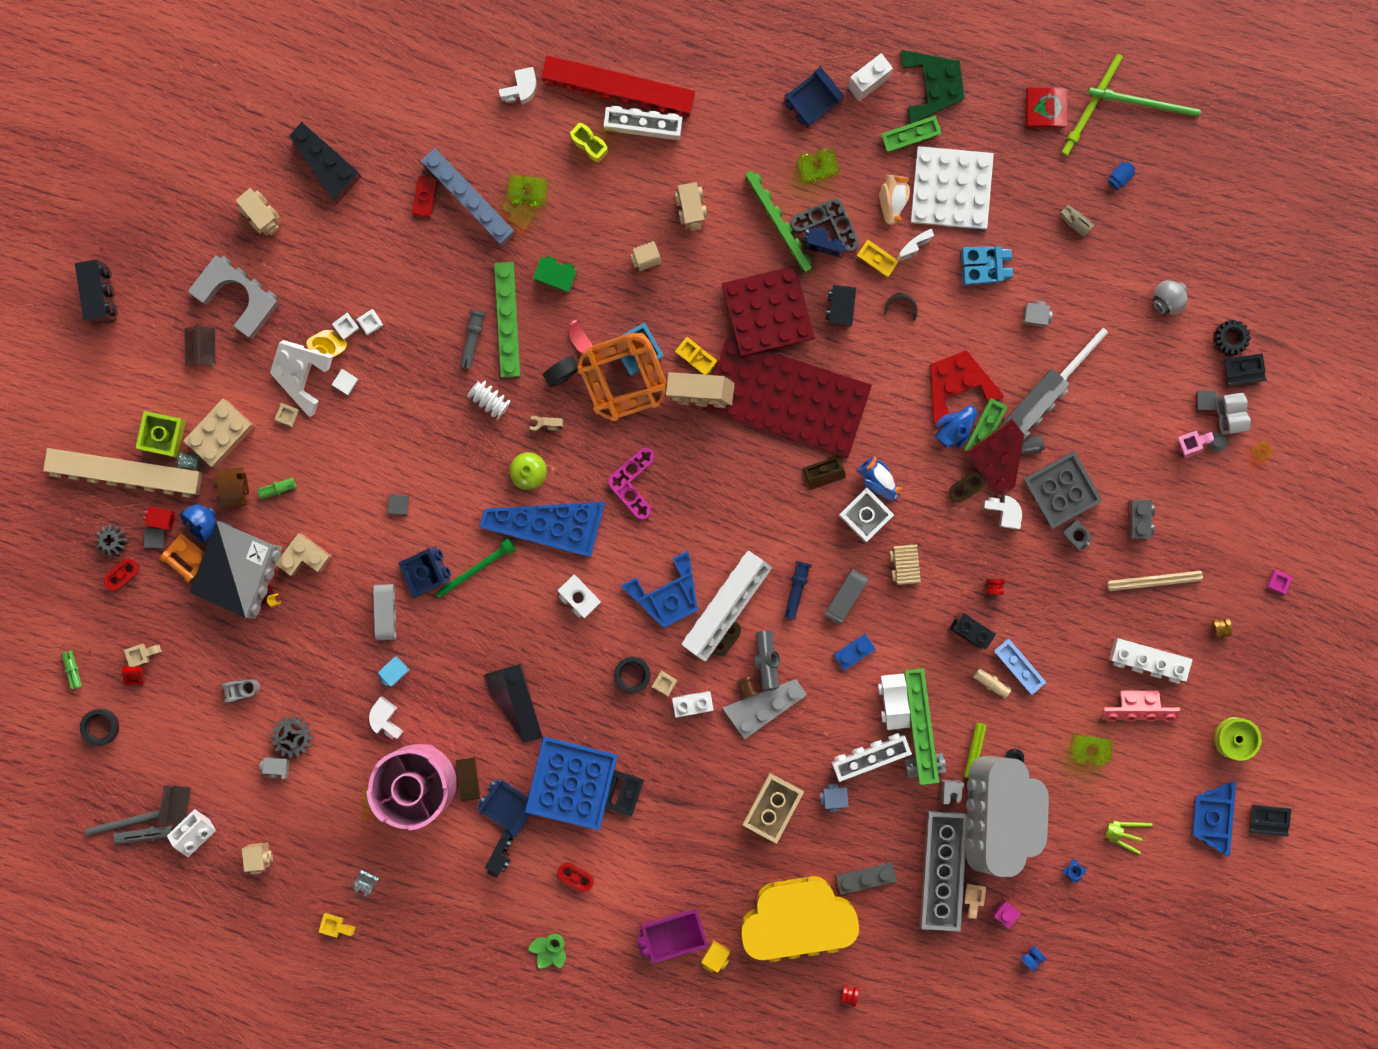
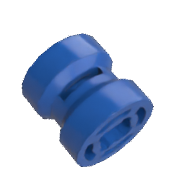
[1020,945,1047,972]

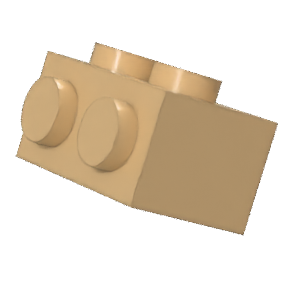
[242,842,273,875]

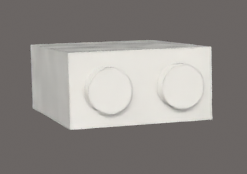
[848,53,893,101]

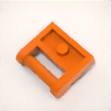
[159,533,205,584]

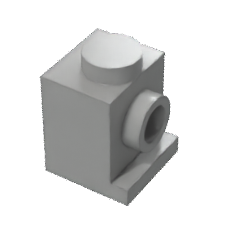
[260,757,290,779]

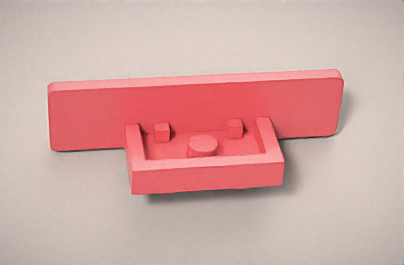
[1101,691,1181,722]

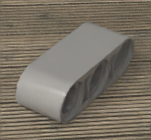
[374,584,396,641]

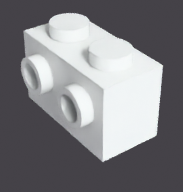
[167,809,216,857]

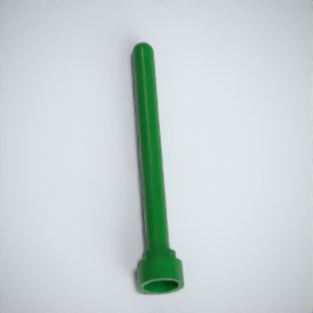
[436,538,517,598]

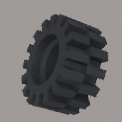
[1213,320,1251,356]

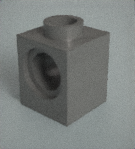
[1061,520,1093,550]

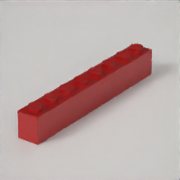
[541,55,695,118]

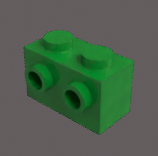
[533,256,578,294]

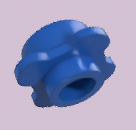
[1063,859,1086,883]

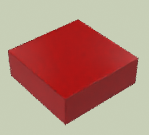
[122,667,145,685]

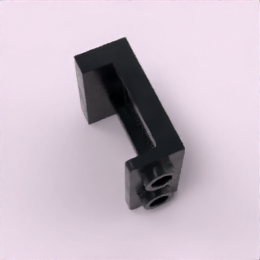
[948,613,996,650]

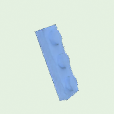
[994,639,1047,695]

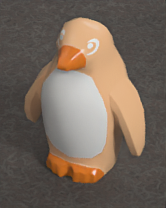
[879,174,910,225]

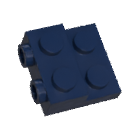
[803,226,846,258]
[398,546,451,598]

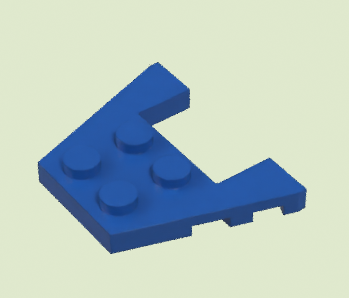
[621,551,698,628]

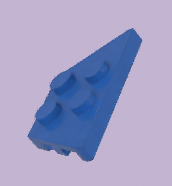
[1191,781,1236,856]

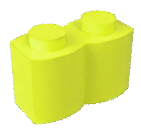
[570,123,608,163]

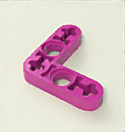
[609,448,655,519]

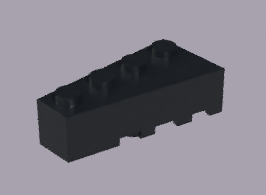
[289,122,362,204]

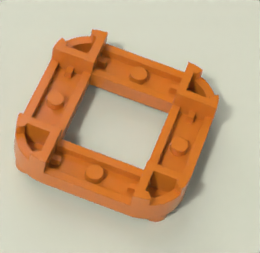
[578,333,667,421]

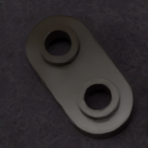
[948,473,984,503]
[713,622,741,656]

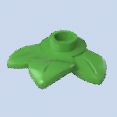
[529,934,566,969]

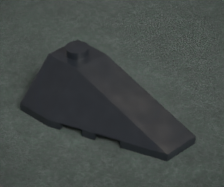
[485,664,543,743]

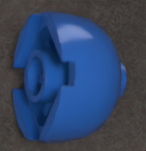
[179,504,217,542]

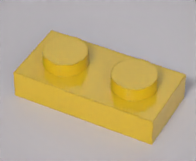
[857,240,899,278]

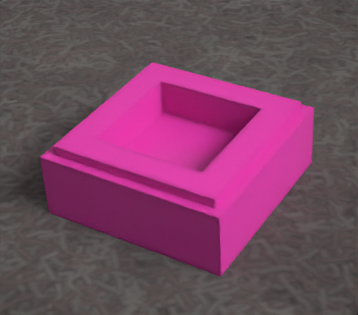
[1266,570,1293,595]

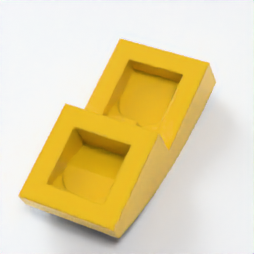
[675,337,718,375]

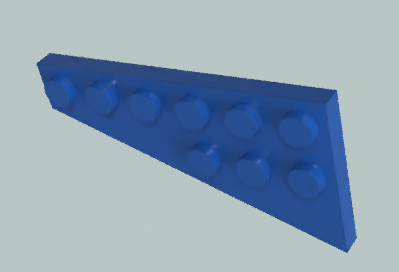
[480,501,606,557]

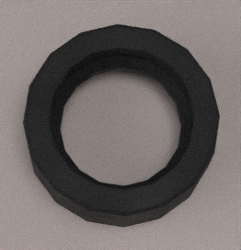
[542,356,578,387]
[614,656,651,693]
[80,709,119,746]

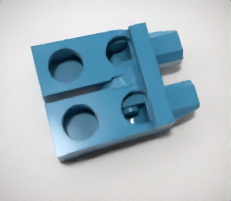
[960,246,1013,287]

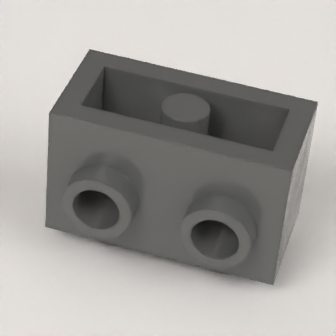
[1128,500,1155,539]

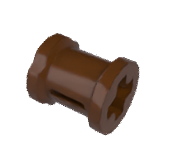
[737,675,759,699]

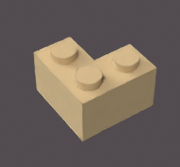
[276,533,333,576]

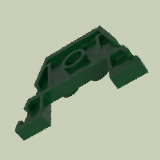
[900,50,965,124]

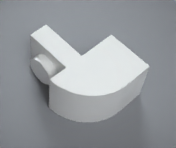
[499,67,537,105]
[982,496,1022,530]
[369,696,404,739]

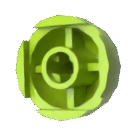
[509,452,547,490]

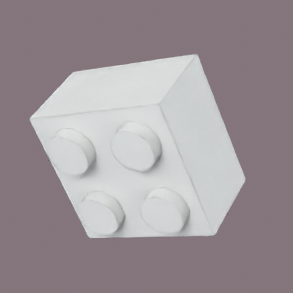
[838,488,894,542]

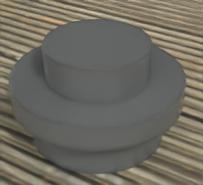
[1208,433,1227,452]

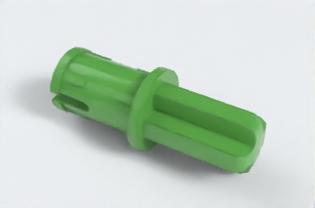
[257,477,297,499]
[61,650,82,690]

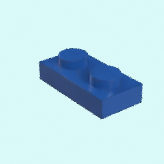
[833,633,876,671]

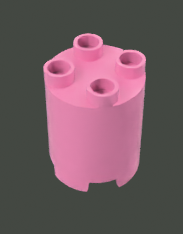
[367,744,457,830]

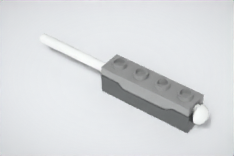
[999,328,1108,440]

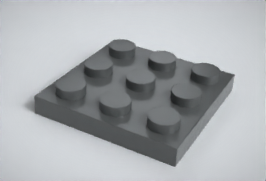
[1023,451,1102,529]

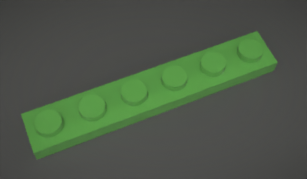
[745,170,812,274]
[494,262,521,378]
[905,668,939,786]

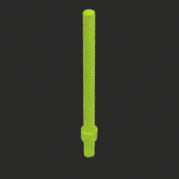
[1061,54,1123,156]

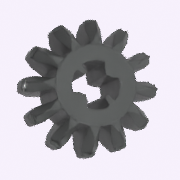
[94,524,128,557]

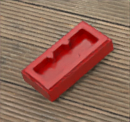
[412,176,438,217]

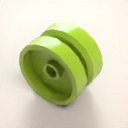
[1213,717,1262,761]

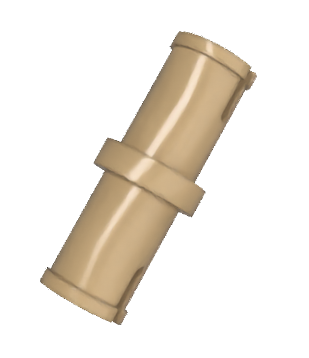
[973,667,1011,699]

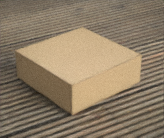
[274,403,300,428]
[652,671,677,696]

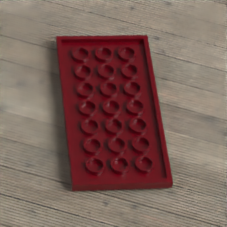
[703,337,872,458]

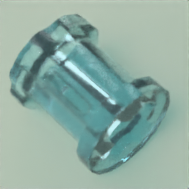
[177,451,201,471]

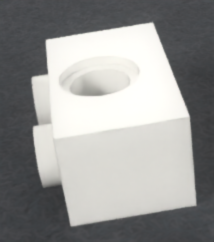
[558,575,601,618]
[672,691,714,717]

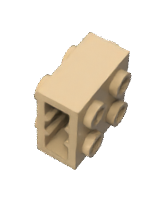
[675,182,707,231]
[236,188,281,235]

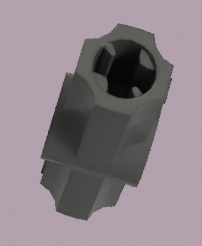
[755,630,780,690]

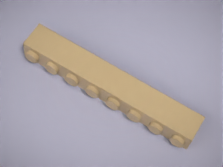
[43,448,203,498]

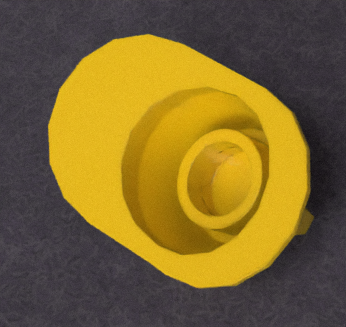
[306,330,347,357]

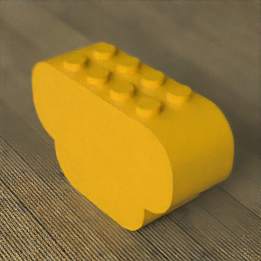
[741,876,859,962]

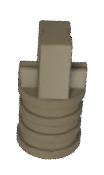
[1059,205,1095,238]

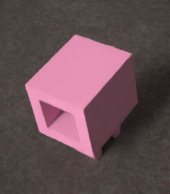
[1178,430,1214,458]

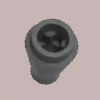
[1021,435,1045,455]

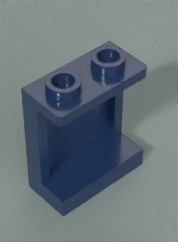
[784,66,844,128]
[477,778,531,837]

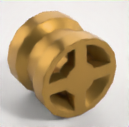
[1212,618,1232,639]

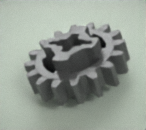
[271,715,314,758]

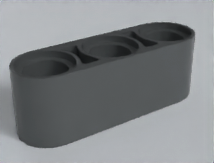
[823,568,869,626]

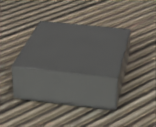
[1196,391,1217,410]
[388,494,409,515]
[144,528,166,548]

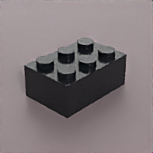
[75,259,118,325]

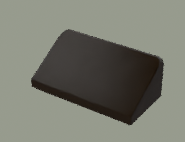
[803,455,846,490]

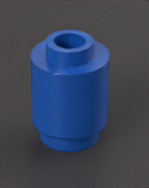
[1107,161,1136,190]

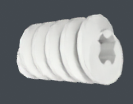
[467,381,510,420]

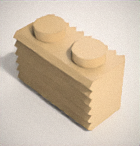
[630,241,661,271]
[890,545,921,585]

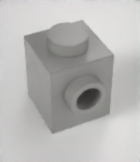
[1022,301,1053,327]

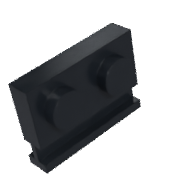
[1223,353,1267,387]
[1249,804,1291,837]

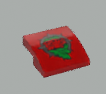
[1026,87,1067,128]

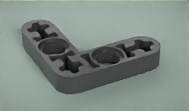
[791,199,859,252]

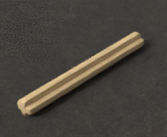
[1107,571,1203,591]

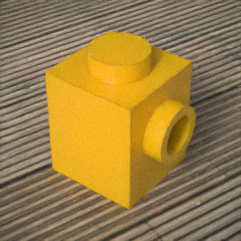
[701,940,730,973]

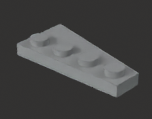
[722,679,807,739]

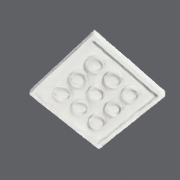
[910,146,994,230]

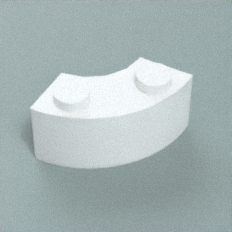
[878,674,910,730]

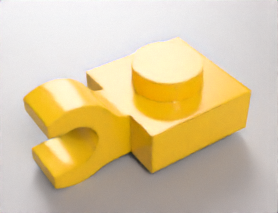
[319,913,356,938]

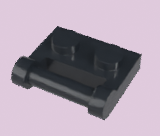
[605,769,644,816]

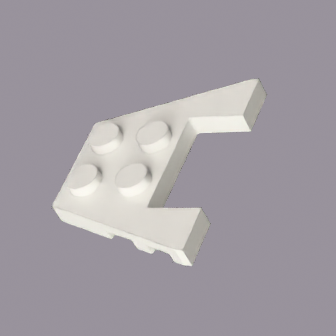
[270,340,333,417]

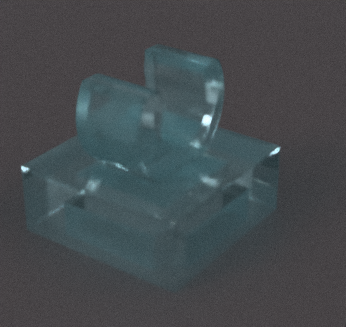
[353,870,379,897]

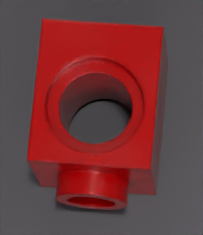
[144,506,176,530]

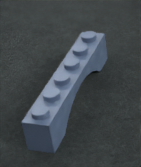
[421,148,515,247]

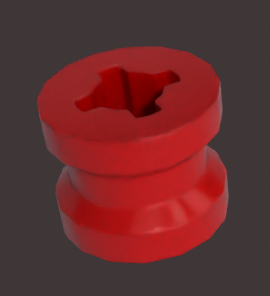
[985,578,1005,595]
[840,985,859,1007]

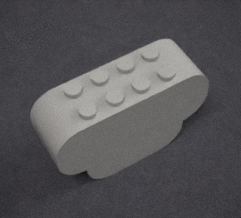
[965,756,1049,877]

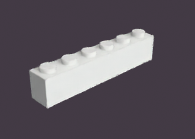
[681,551,772,662]

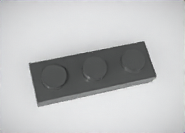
[836,862,897,895]

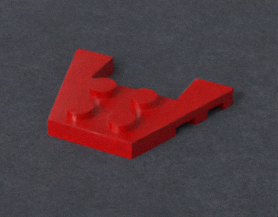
[930,350,1004,424]

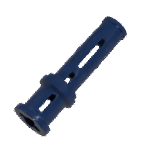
[784,561,812,620]

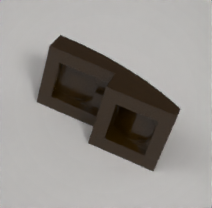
[456,757,481,801]

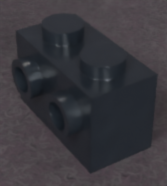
[825,285,856,328]

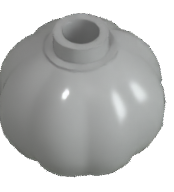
[1153,280,1188,315]

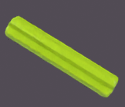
[964,723,986,779]

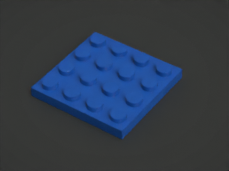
[524,736,618,830]

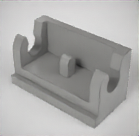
[940,780,964,804]

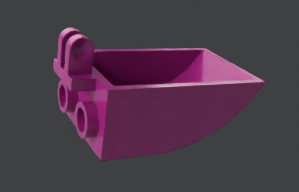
[637,909,708,964]

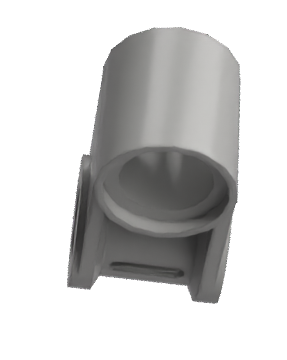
[221,679,260,703]

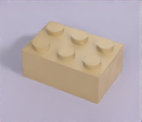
[666,372,735,408]
[183,399,255,468]
[742,772,804,844]

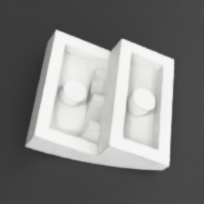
[897,229,934,262]

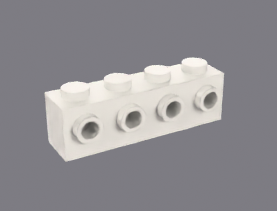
[604,106,682,141]
[1109,638,1193,684]
[831,733,912,782]

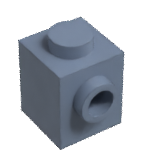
[820,783,849,812]

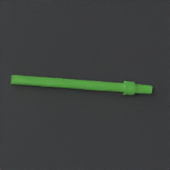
[1088,88,1201,117]

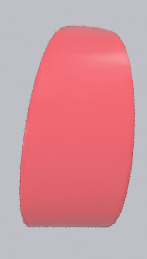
[568,320,593,354]

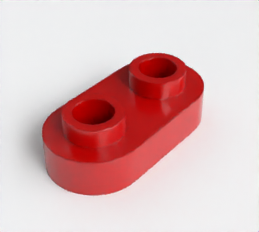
[104,559,139,590]
[557,862,594,892]

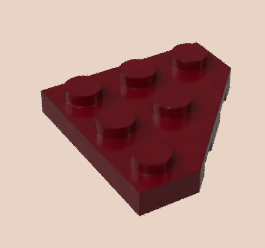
[965,418,1024,498]

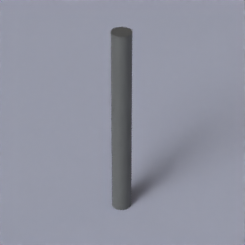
[85,810,162,836]

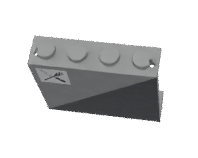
[189,521,282,619]

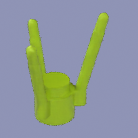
[1105,821,1152,855]

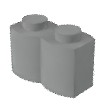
[1216,393,1251,435]

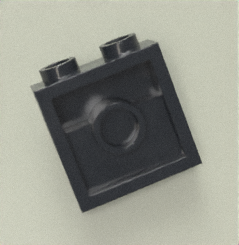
[485,830,514,878]

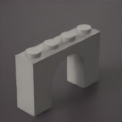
[188,255,280,340]

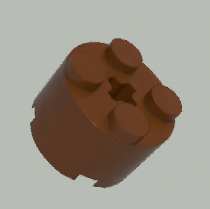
[213,467,249,509]

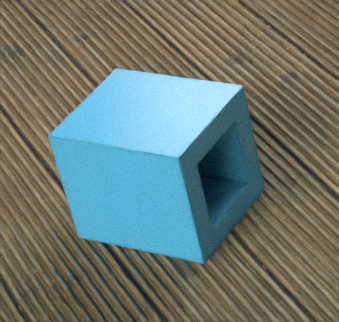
[378,656,410,687]

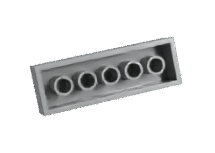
[919,810,967,932]

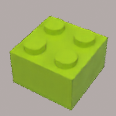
[136,411,186,458]

